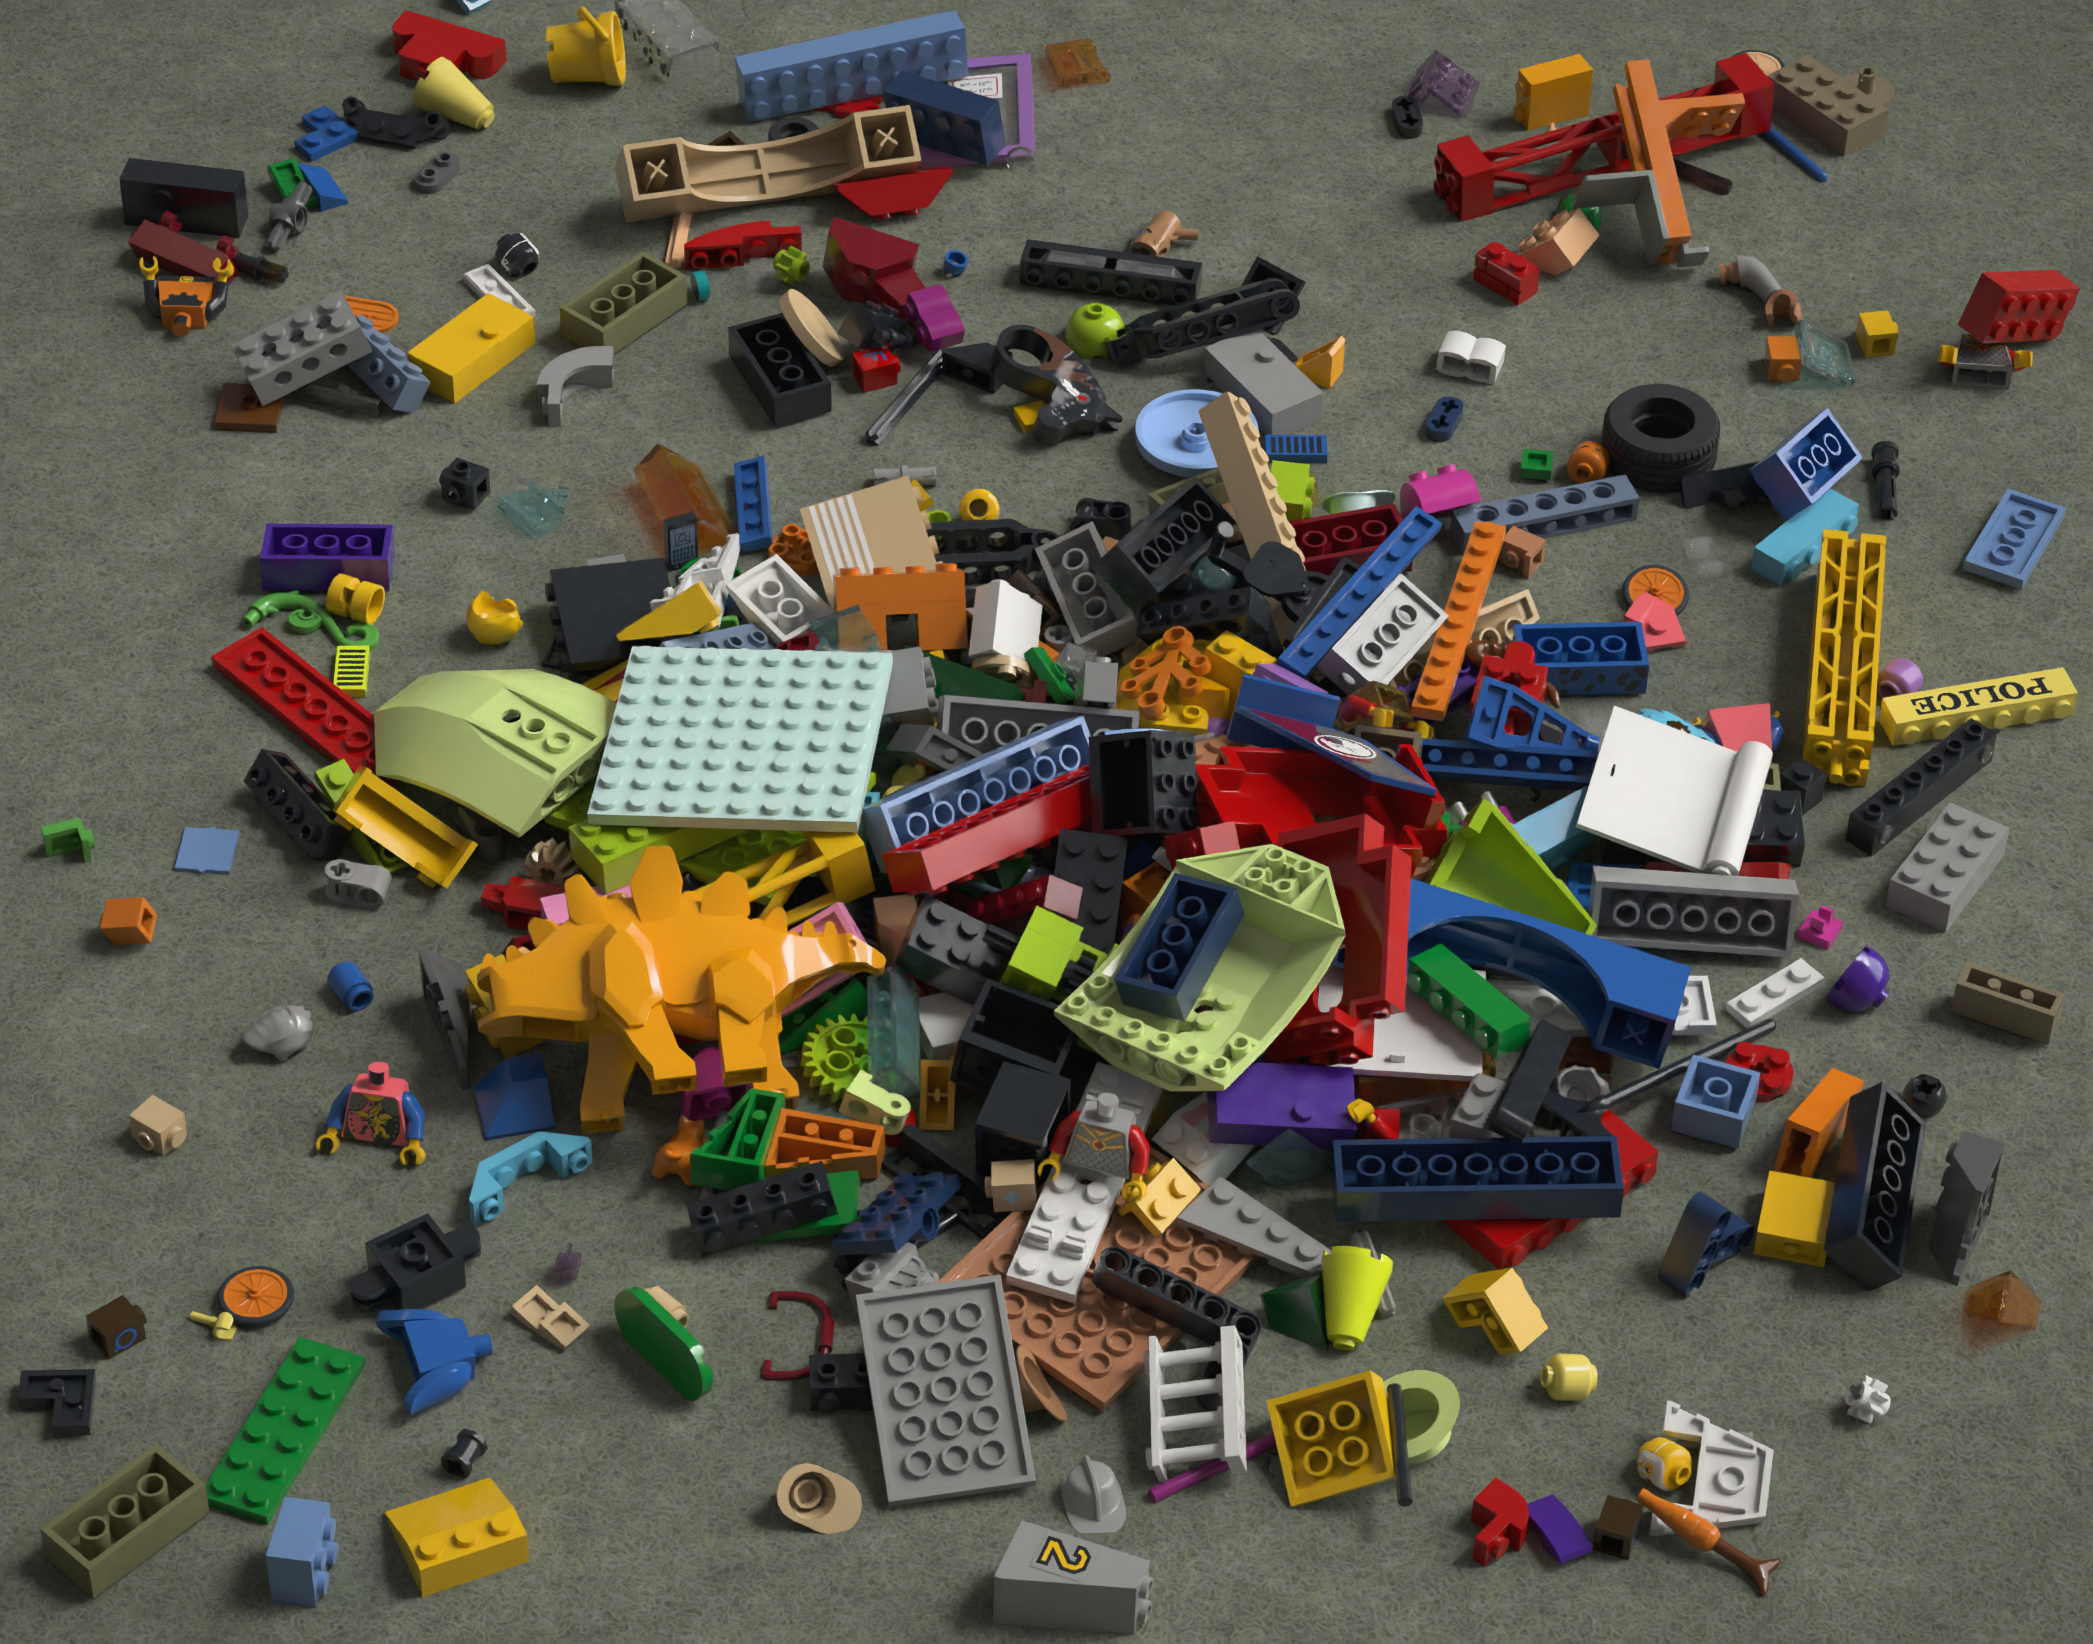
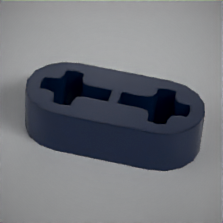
[1425,396,1463,442]

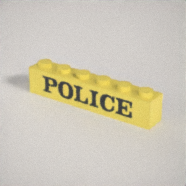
[1879,667,2078,746]

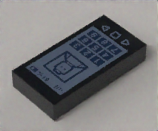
[663,512,698,572]

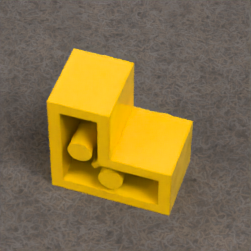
[1442,1268,1548,1355]

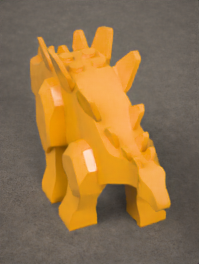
[477,846,886,1134]

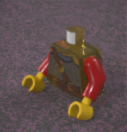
[1333,680,1434,739]

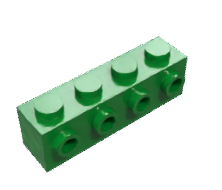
[1407,944,1531,1059]

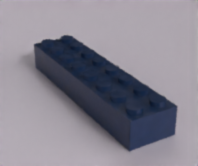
[1331,1136,1624,1221]

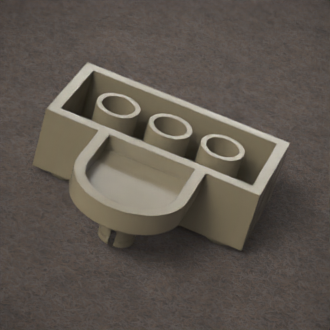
[1767,55,1894,156]

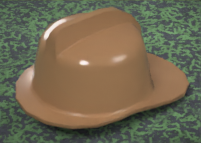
[1015,1345,1068,1422]

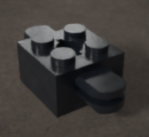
[350,1213,481,1310]

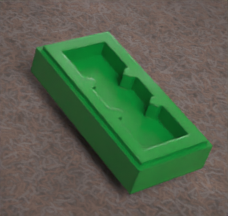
[267,158,318,209]
[1024,647,1076,706]

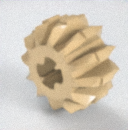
[524,838,582,885]

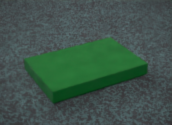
[751,1170,860,1243]

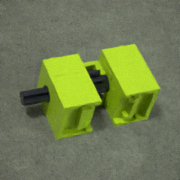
[982,906,1119,1057]

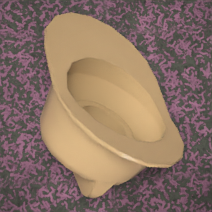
[776,1463,862,1534]

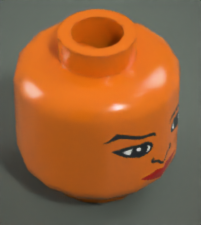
[1567,441,1610,484]

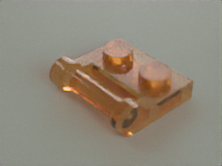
[1045,38,1111,87]

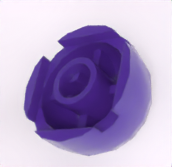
[1825,944,1890,1013]

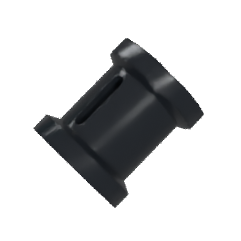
[441,1429,488,1479]

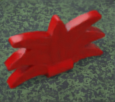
[813,96,882,118]

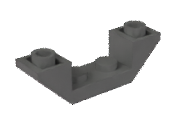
[886,723,983,772]

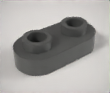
[415,152,460,194]

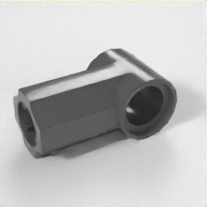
[453,805,505,864]

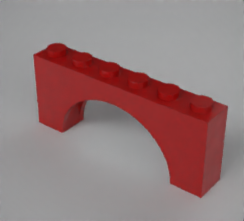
[1443,1110,1659,1270]

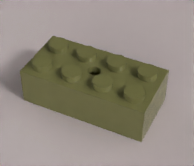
[559,251,687,354]
[40,1444,209,1598]

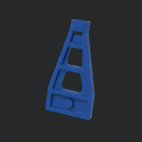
[1464,676,1600,751]

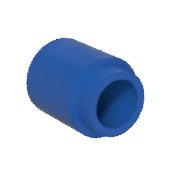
[327,962,374,1011]

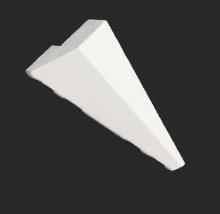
[650,533,741,632]

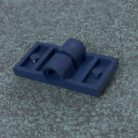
[832,1171,962,1255]

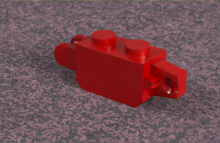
[481,876,565,931]

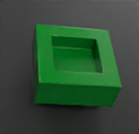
[1520,449,1554,481]

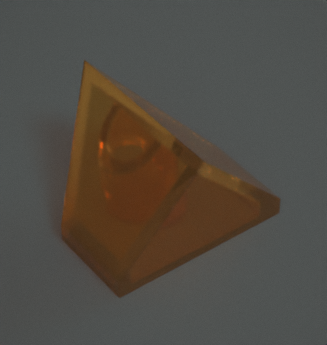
[1964,1270,2041,1330]

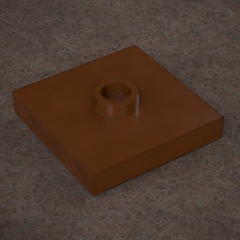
[215,383,285,433]

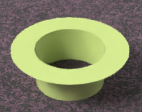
[1383,1370,1460,1463]

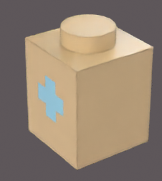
[985,1159,1037,1212]

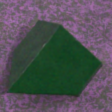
[1260,1270,1330,1351]

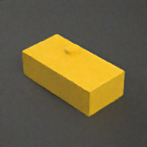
[407,293,535,404]

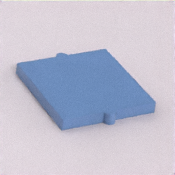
[175,826,240,875]

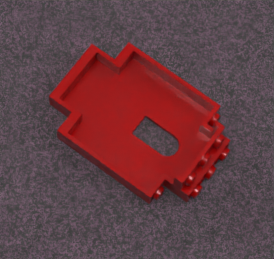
[1196,744,1448,876]
[1265,813,1412,1066]

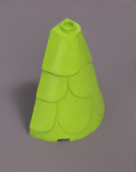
[1424,798,1597,935]

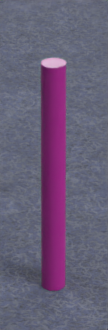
[1148,1432,1277,1503]

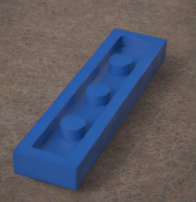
[734,456,773,553]

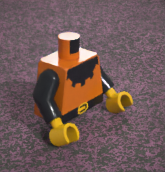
[139,256,234,337]

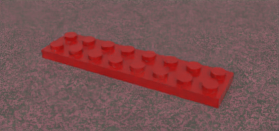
[211,627,401,786]

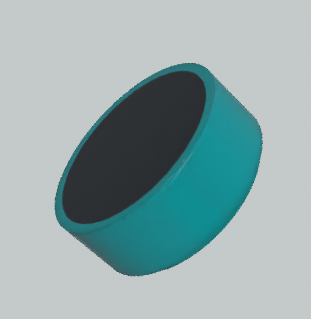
[690,270,710,302]

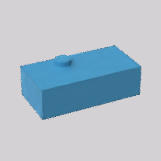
[1512,786,1598,873]

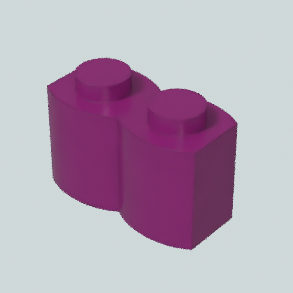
[903,284,965,352]

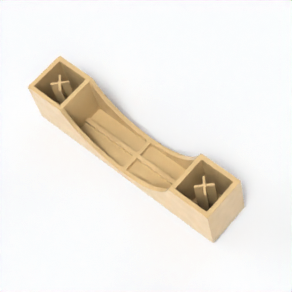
[615,105,922,223]

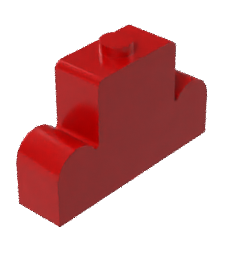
[392,10,507,82]

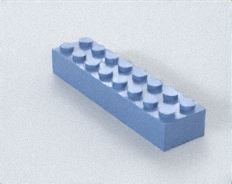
[735,10,969,123]
[861,716,1091,873]

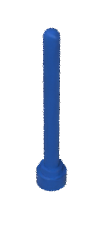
[1763,126,1828,182]

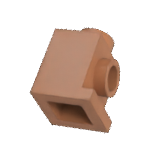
[1499,526,1546,579]

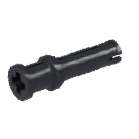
[1871,441,1900,520]

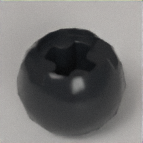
[1903,1074,1947,1117]

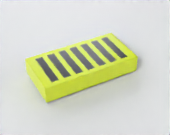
[334,646,370,697]

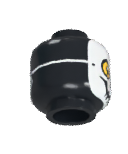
[495,233,539,277]

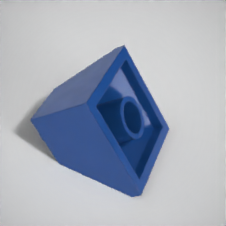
[474,1052,555,1141]

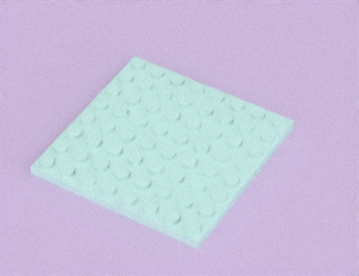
[587,646,893,833]

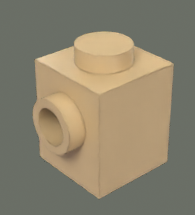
[129,1095,187,1156]

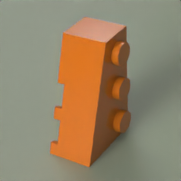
[765,1108,886,1180]

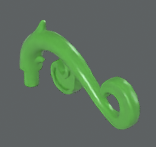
[242,590,380,651]

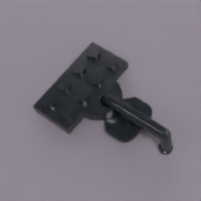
[1207,521,1361,648]

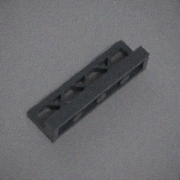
[882,1123,1012,1240]

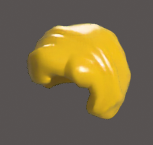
[465,591,523,645]

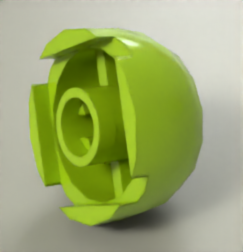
[1065,303,1124,359]

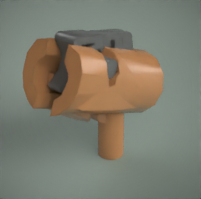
[1130,210,1198,257]

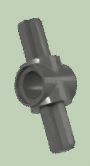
[265,182,312,253]

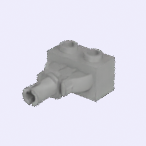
[845,1242,939,1312]

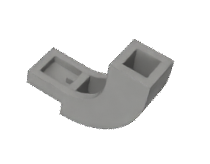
[537,346,614,426]

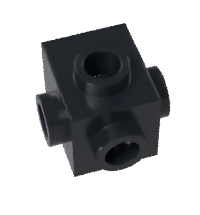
[439,457,490,510]

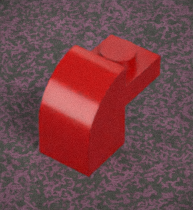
[1471,1477,1529,1567]

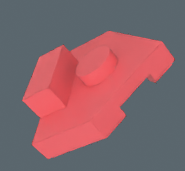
[1623,592,1686,653]

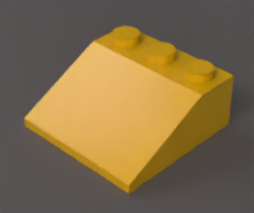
[1266,1370,1395,1507]
[384,1477,529,1597]

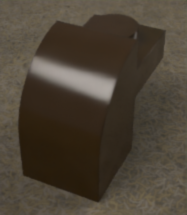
[1007,569,1063,639]

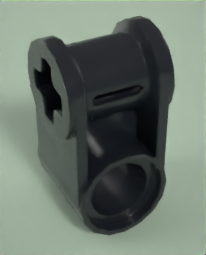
[1070,498,1131,541]

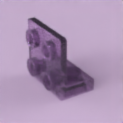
[1405,50,1480,117]

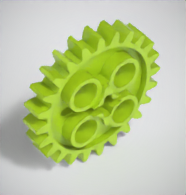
[800,1014,913,1103]

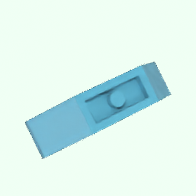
[469,1131,593,1226]

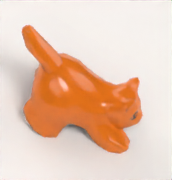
[651,1115,709,1187]

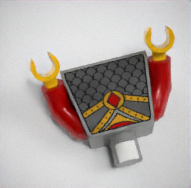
[1937,334,2033,389]
[1038,1093,1150,1201]

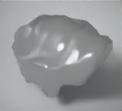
[242,1005,313,1062]
[1549,1065,1610,1101]

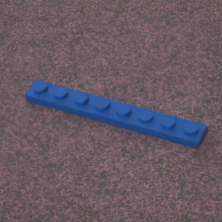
[1276,506,1442,680]

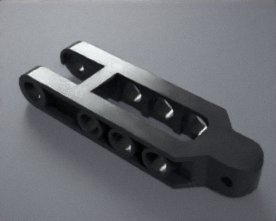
[1104,278,1300,364]
[926,519,1059,585]

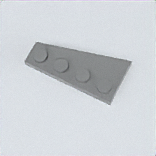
[1176,1176,1331,1278]

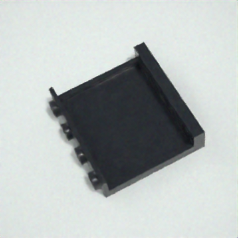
[545,558,682,682]

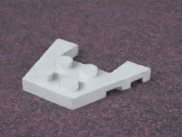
[1649,1401,1774,1536]

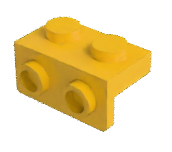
[1117,1158,1201,1237]

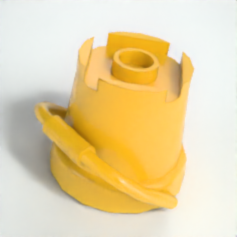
[546,7,626,86]

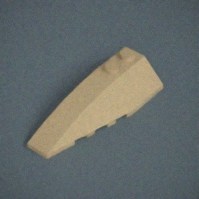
[1373,589,1540,701]

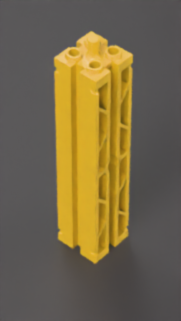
[1802,529,1887,787]

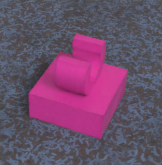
[1797,905,1843,950]

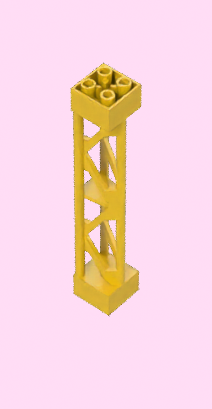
[464,831,875,1059]

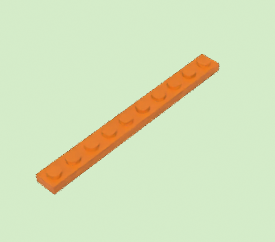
[1411,521,1506,722]

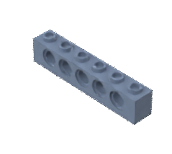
[1450,475,1639,555]

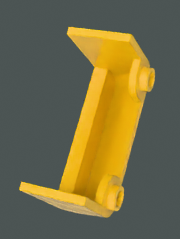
[332,766,478,889]

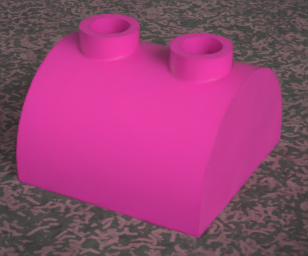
[1400,464,1481,520]
[680,1047,753,1121]

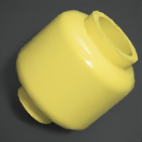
[1540,1353,1597,1402]

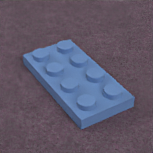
[1963,489,2066,590]

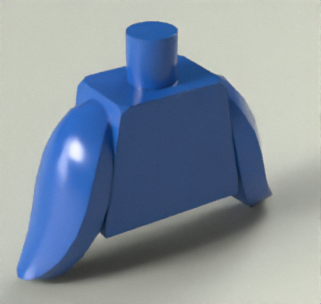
[376,1309,493,1415]

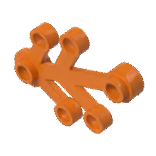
[1120,626,1211,720]

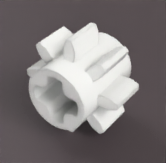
[1845,1375,1890,1424]

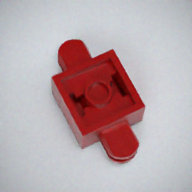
[1469,641,1548,736]

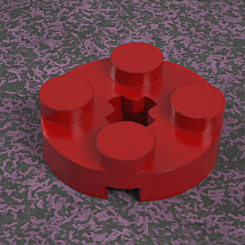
[1725,1042,1794,1102]

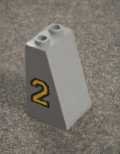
[993,1521,1154,1634]

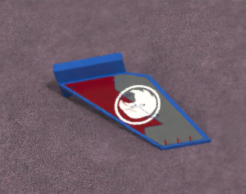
[1227,674,1437,796]

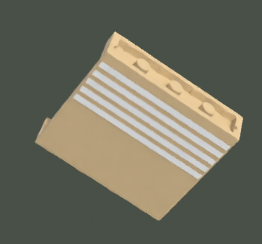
[800,475,943,610]

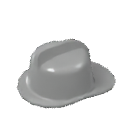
[1061,1455,1126,1533]

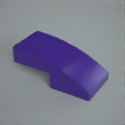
[1527,1494,1593,1564]

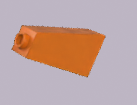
[1773,1068,1864,1178]

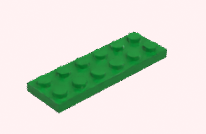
[206,1336,366,1525]

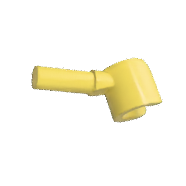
[190,1311,237,1341]

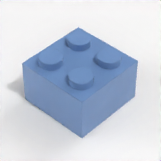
[1671,1055,1760,1149]
[266,1497,339,1608]

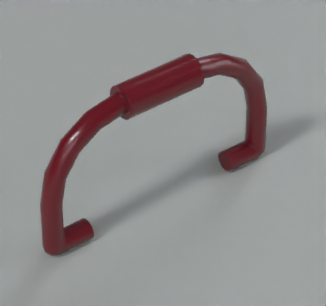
[762,1291,835,1380]

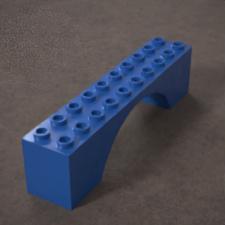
[1330,879,1691,1069]

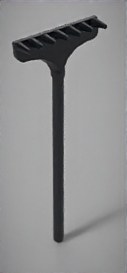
[1536,1018,1777,1137]

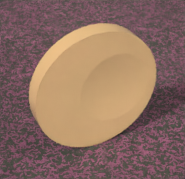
[779,289,845,367]

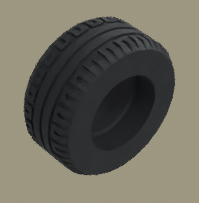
[1601,384,1720,493]

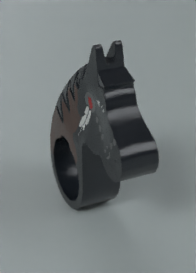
[990,325,1123,445]

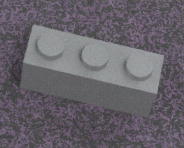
[1076,657,1118,709]

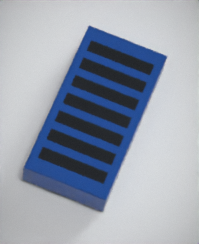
[1265,435,1328,463]

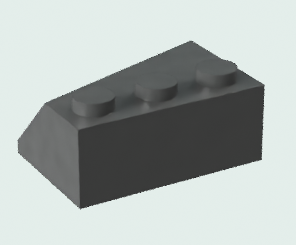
[1928,1131,2005,1286]

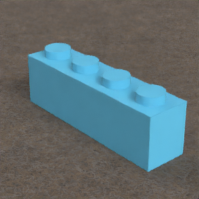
[1751,488,1859,586]

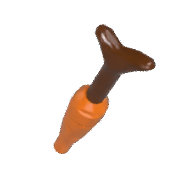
[1636,1488,1780,1597]

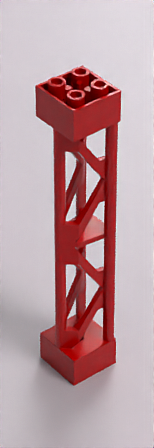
[1433,53,1774,222]

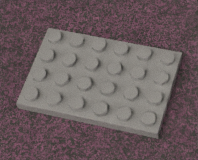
[856,1274,1036,1507]

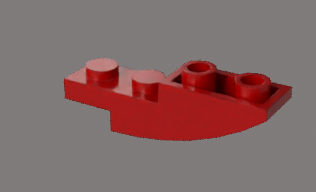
[684,220,802,270]

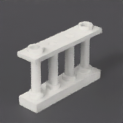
[1143,1325,1247,1482]

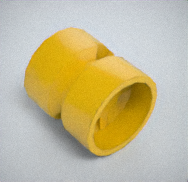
[326,574,385,625]

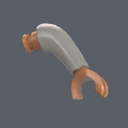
[1719,255,1802,327]

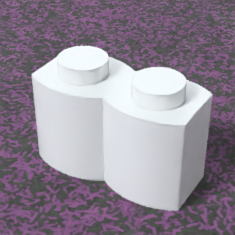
[1436,331,1506,384]

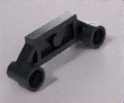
[342,96,451,149]

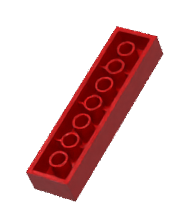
[881,765,1092,896]

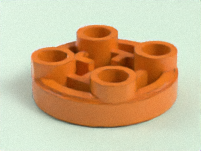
[768,524,819,577]

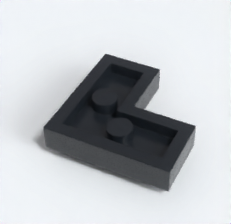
[18,1369,96,1436]

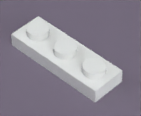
[1726,958,1825,1028]

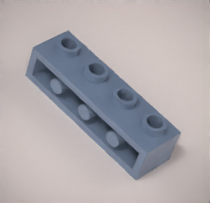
[346,315,431,413]
[659,622,776,650]

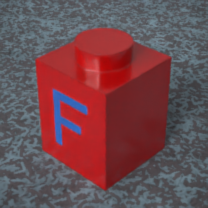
[852,345,901,393]

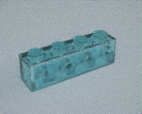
[867,964,921,1097]

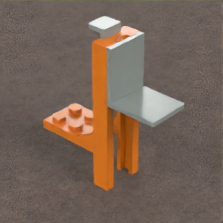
[1572,59,1745,268]

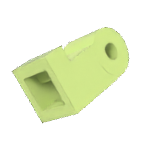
[839,1070,911,1135]

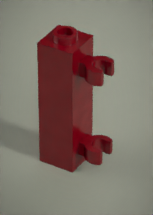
[128,211,239,285]

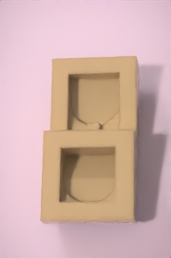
[510,1285,590,1350]

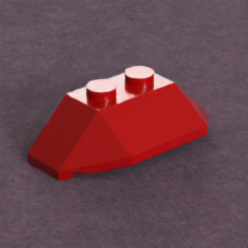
[832,167,953,220]

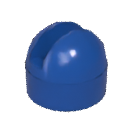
[943,250,968,276]

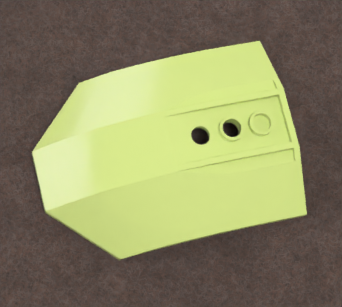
[374,669,617,838]
[1054,844,1346,1092]

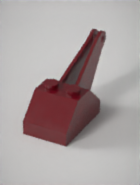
[823,217,925,330]

